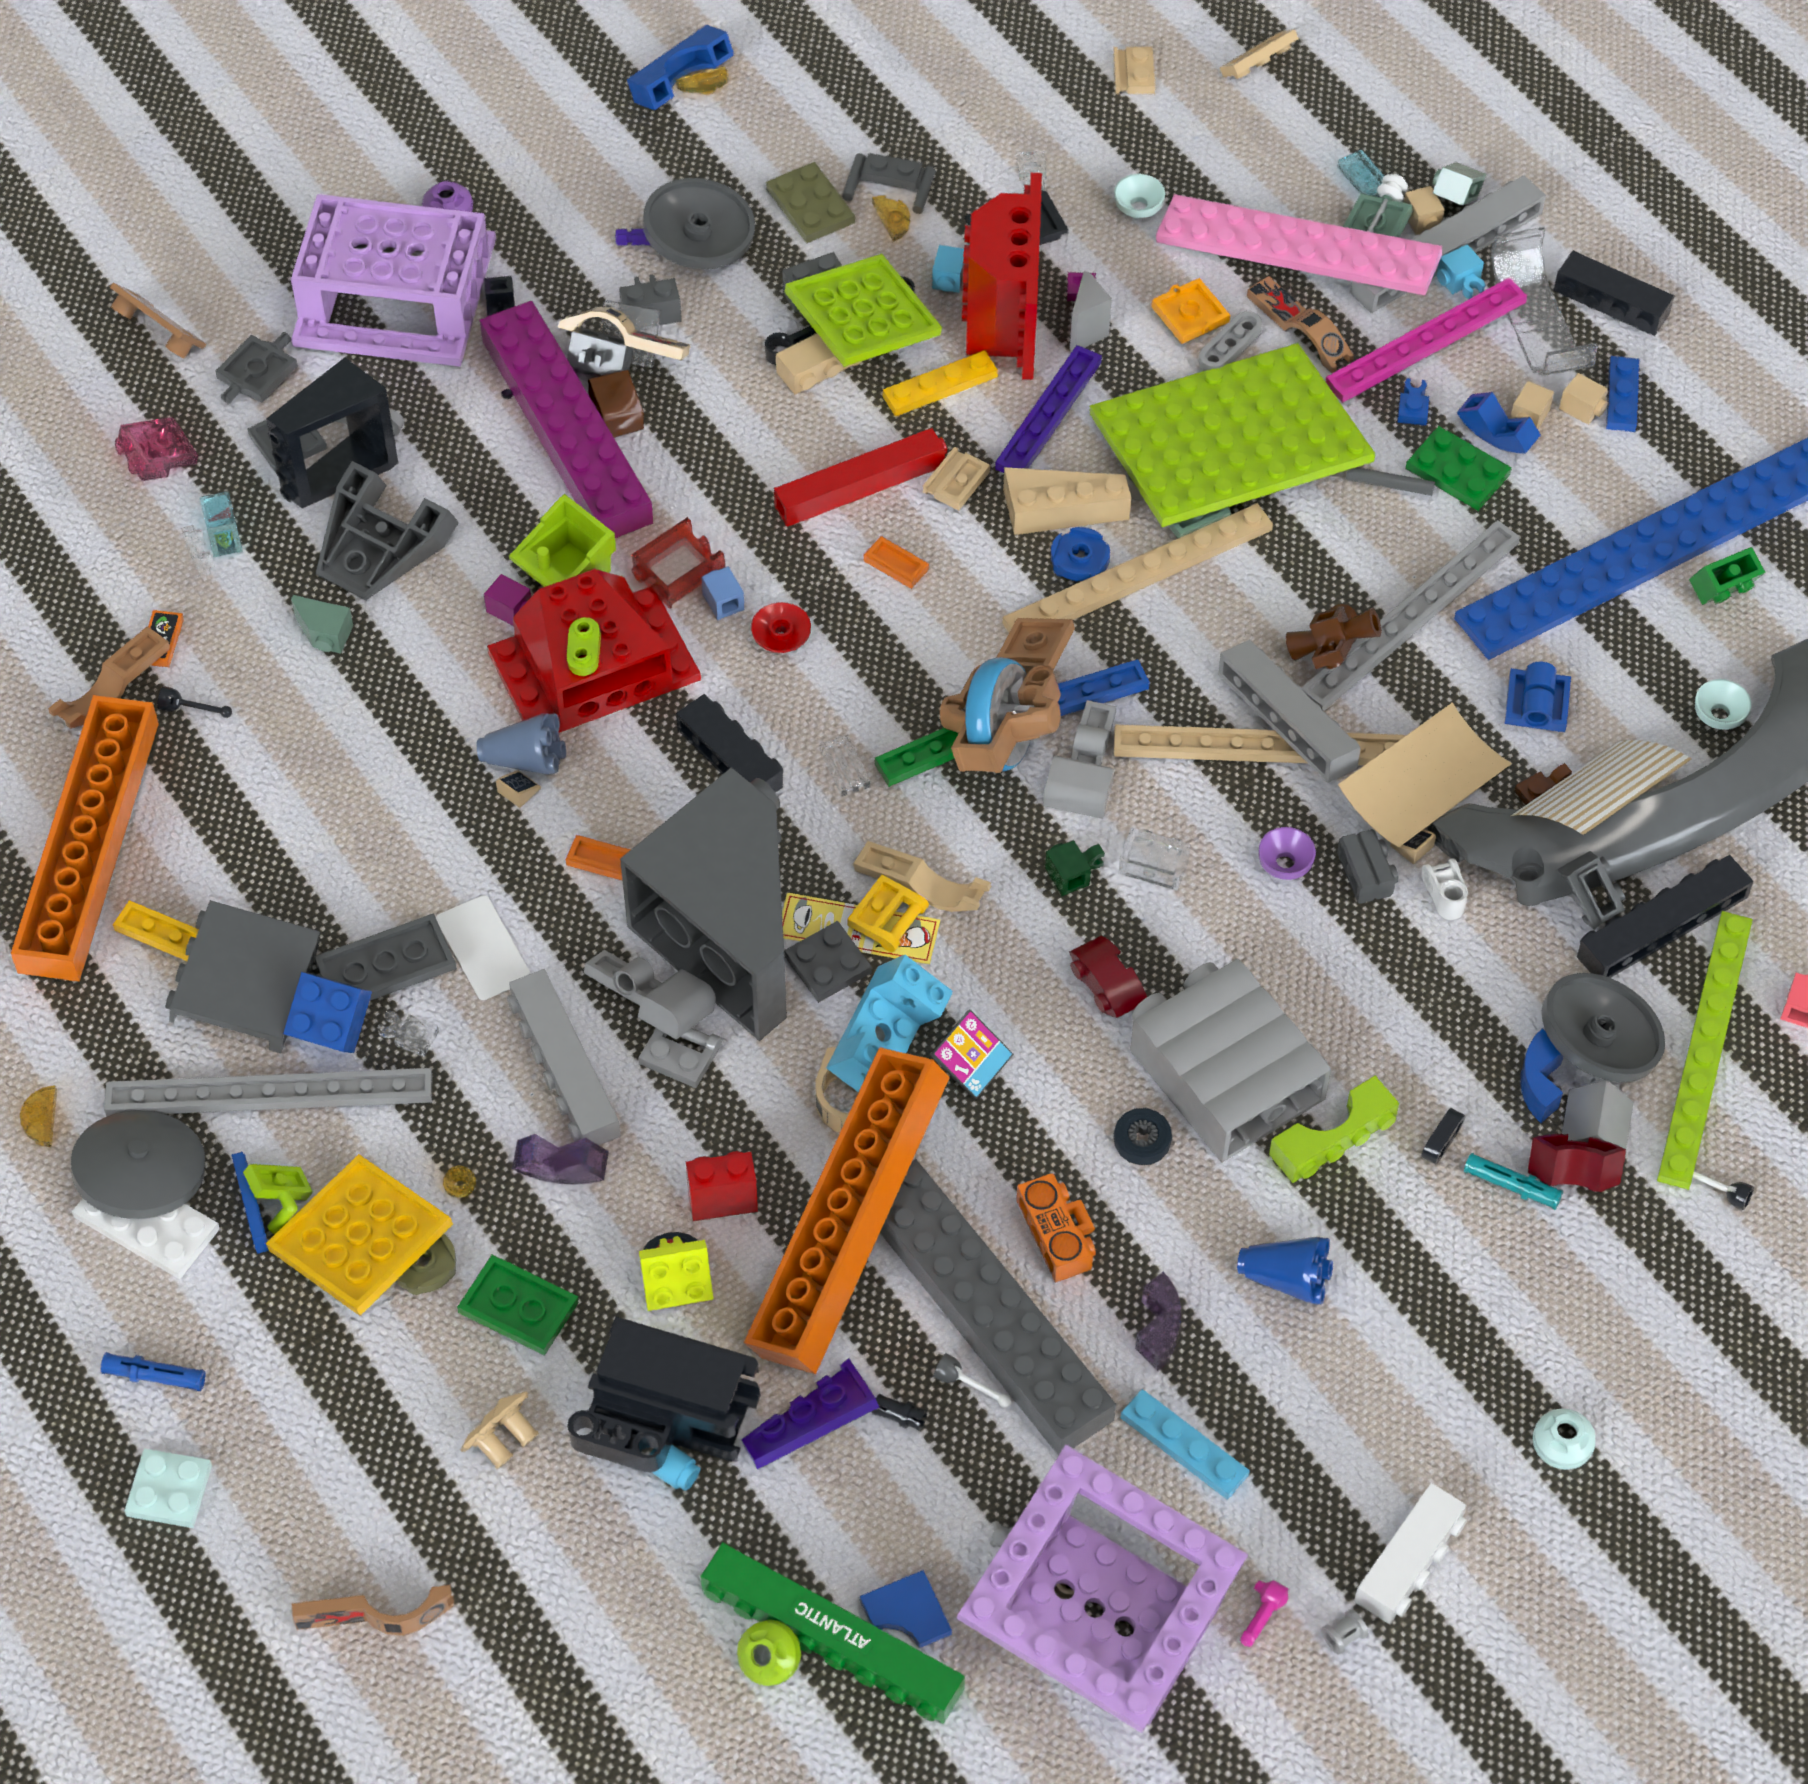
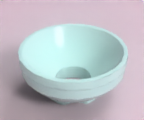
[1114,174,1165,219]
[1695,679,1751,730]
[1533,1408,1596,1470]

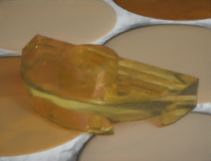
[676,66,729,95]
[872,195,910,242]
[20,1085,57,1147]

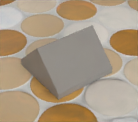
[1070,271,1112,352]
[1562,1080,1634,1155]

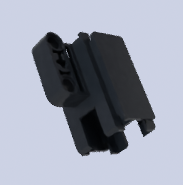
[567,1316,760,1473]

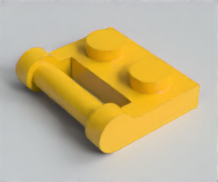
[847,874,929,952]

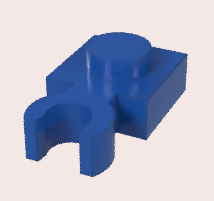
[1397,378,1429,426]

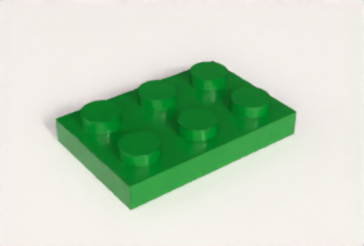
[1405,426,1512,511]
[457,1254,579,1356]

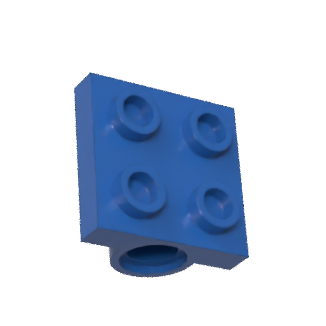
[1504,662,1571,732]

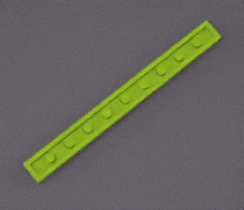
[1657,911,1753,1190]

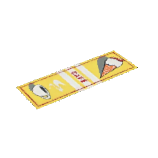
[782,893,940,964]

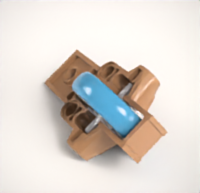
[940,618,1075,773]

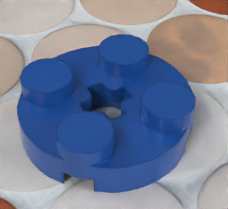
[1051,527,1110,581]

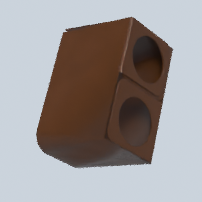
[588,370,644,438]

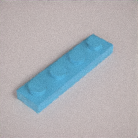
[1120,1389,1250,1500]

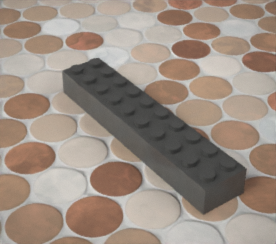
[880,1159,1116,1456]

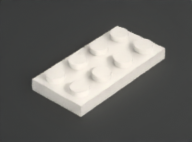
[72,1198,220,1279]

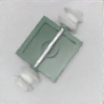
[1343,174,1413,238]

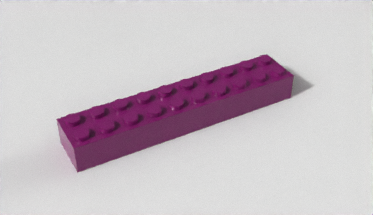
[480,300,654,538]

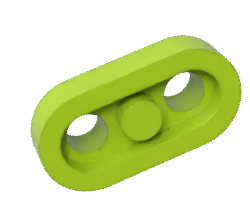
[567,617,601,676]

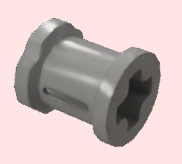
[1321,1609,1368,1655]

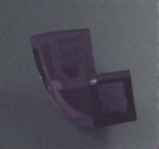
[512,1134,609,1185]
[1135,1272,1181,1371]

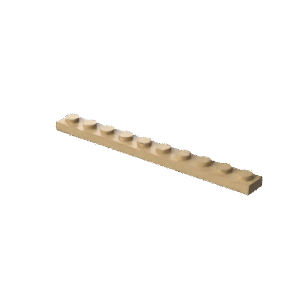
[1002,503,1273,632]
[1114,724,1406,765]

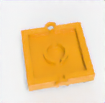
[1151,278,1230,344]

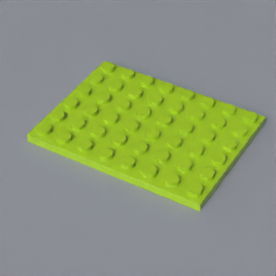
[1089,343,1375,527]

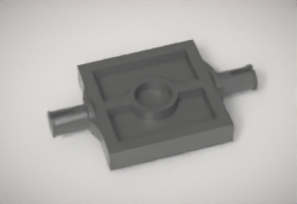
[215,332,298,404]

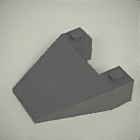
[315,461,459,601]

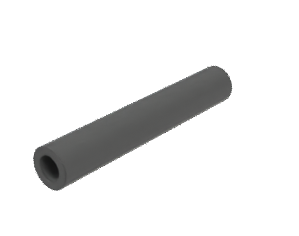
[1346,467,1435,496]

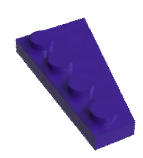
[741,1358,879,1470]

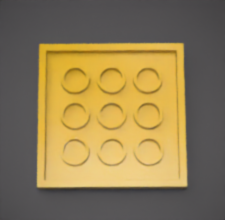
[266,1154,453,1316]

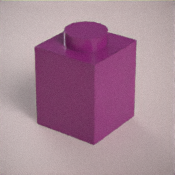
[484,574,531,626]

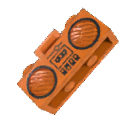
[1016,1174,1096,1283]

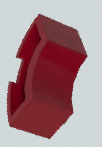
[1069,935,1147,1018]
[1527,1134,1626,1192]

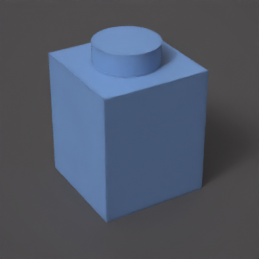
[701,566,744,620]

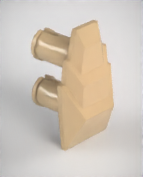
[460,1391,539,1469]

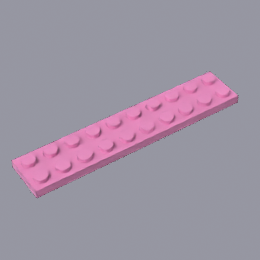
[1156,194,1442,295]

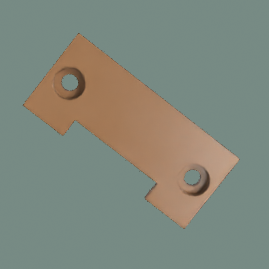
[110,282,207,359]

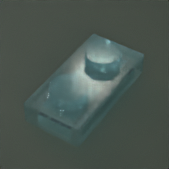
[1338,149,1384,197]

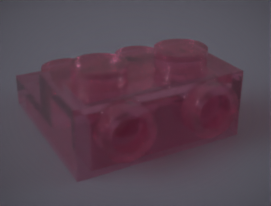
[115,417,199,481]

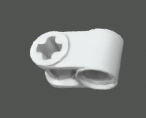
[1422,858,1468,920]

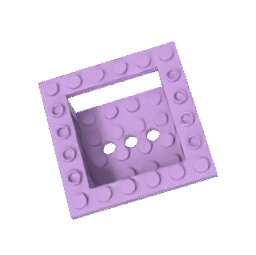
[291,194,496,367]
[957,1445,1248,1733]

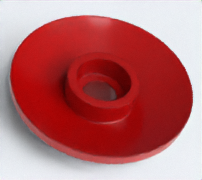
[751,602,811,653]

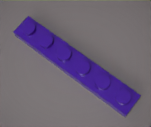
[995,345,1102,473]

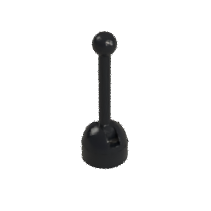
[157,686,232,718]

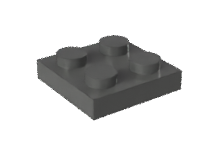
[784,921,872,1003]

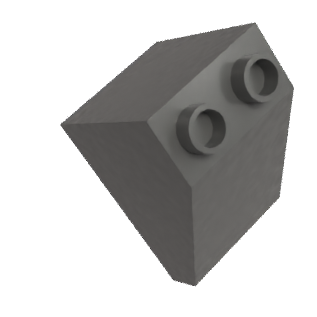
[620,767,787,1041]

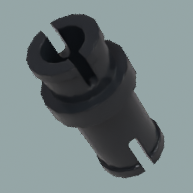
[872,1394,927,1431]

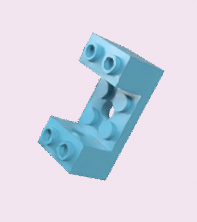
[826,955,953,1092]

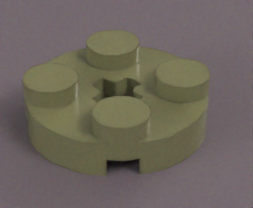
[396,1234,456,1295]

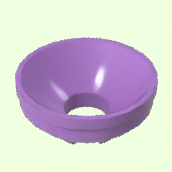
[422,181,473,212]
[1259,827,1316,880]

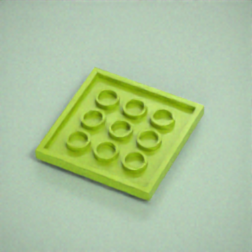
[785,254,942,367]

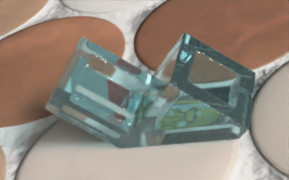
[199,491,243,557]

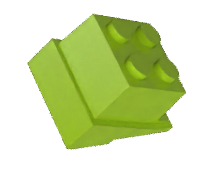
[509,494,616,587]

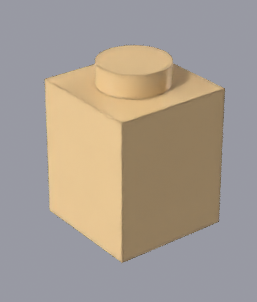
[1404,186,1445,235]
[1559,373,1608,425]
[1510,381,1554,429]

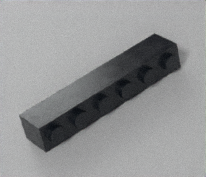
[1577,855,1754,978]

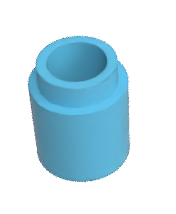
[650,1445,700,1491]

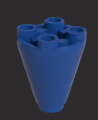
[1237,1237,1333,1305]

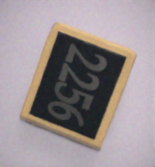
[496,770,541,808]
[1390,829,1436,865]

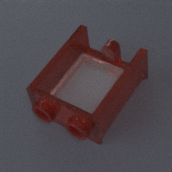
[631,517,726,609]

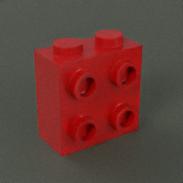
[685,1151,758,1221]

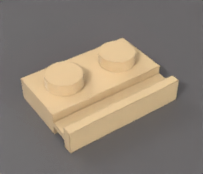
[1113,47,1155,94]
[923,447,990,511]

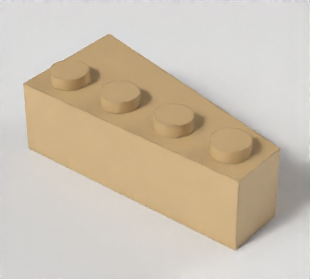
[1003,467,1131,535]

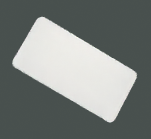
[436,895,531,1000]

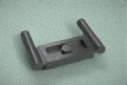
[842,153,936,214]

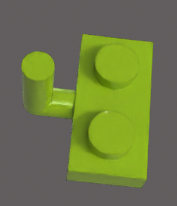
[243,1164,313,1234]

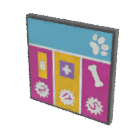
[930,1009,1014,1100]

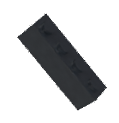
[1553,250,1675,336]
[676,693,784,793]

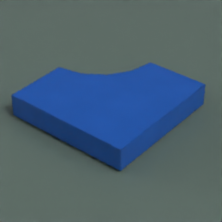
[860,1570,952,1648]

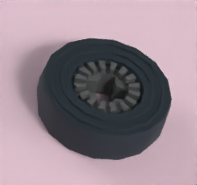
[1113,1108,1172,1165]

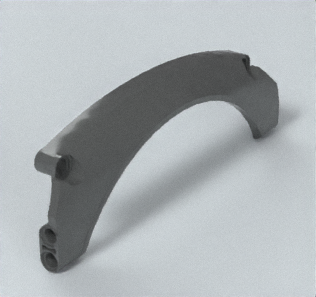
[1427,639,1808,906]

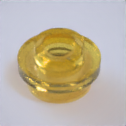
[443,1166,476,1198]

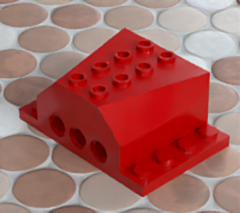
[962,173,1042,380]
[487,569,701,733]

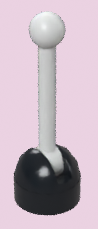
[1693,1171,1754,1211]

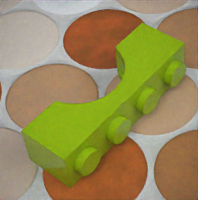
[1269,1075,1399,1183]

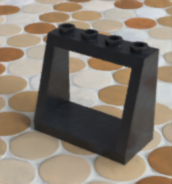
[266,357,398,508]

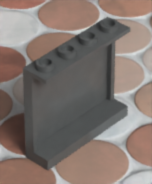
[165,900,320,1053]

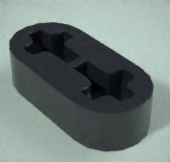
[1421,1108,1466,1165]

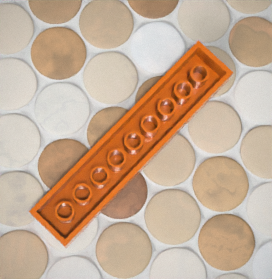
[11,695,159,982]
[744,1047,950,1375]

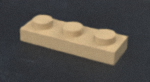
[1219,29,1299,79]

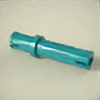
[1463,1152,1563,1210]

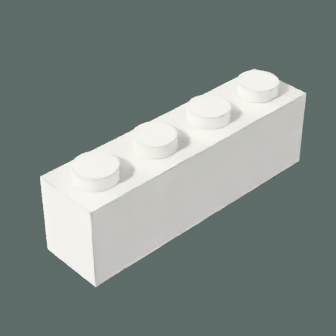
[1354,1483,1467,1624]

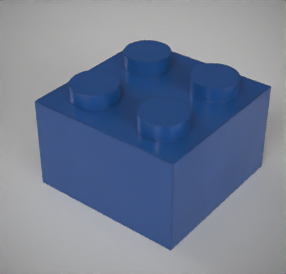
[283,972,372,1053]

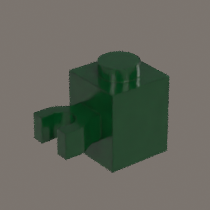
[1045,840,1105,896]

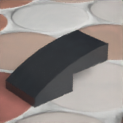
[484,276,515,317]

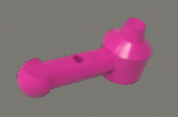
[1240,1580,1289,1647]

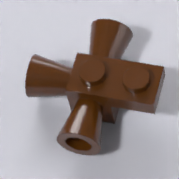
[1286,604,1381,669]

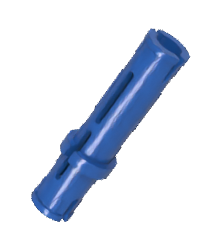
[100,1352,206,1392]

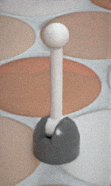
[933,1353,1011,1408]

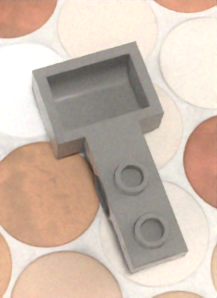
[1043,700,1116,819]
[584,950,716,1040]

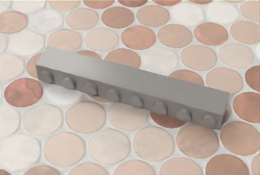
[1350,175,1546,313]

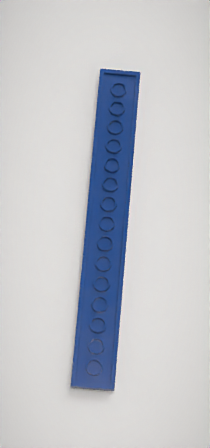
[1454,438,1808,660]

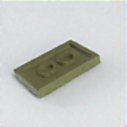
[766,161,855,244]

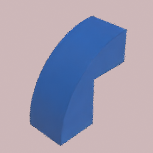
[1456,392,1541,453]
[1520,1028,1564,1123]

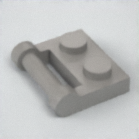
[638,1028,722,1088]

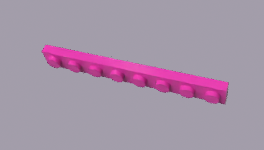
[1326,277,1527,403]

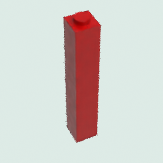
[774,428,947,527]

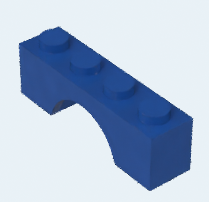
[627,25,734,110]

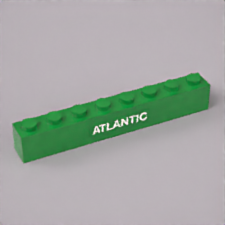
[700,1542,965,1724]

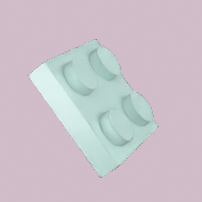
[125,1448,212,1528]

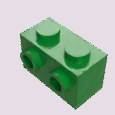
[1689,547,1766,605]

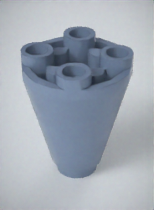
[476,713,566,775]

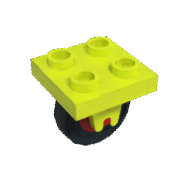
[639,1232,714,1311]

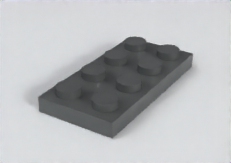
[314,913,457,1001]

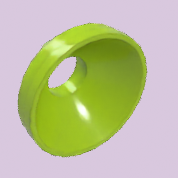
[737,1620,801,1686]

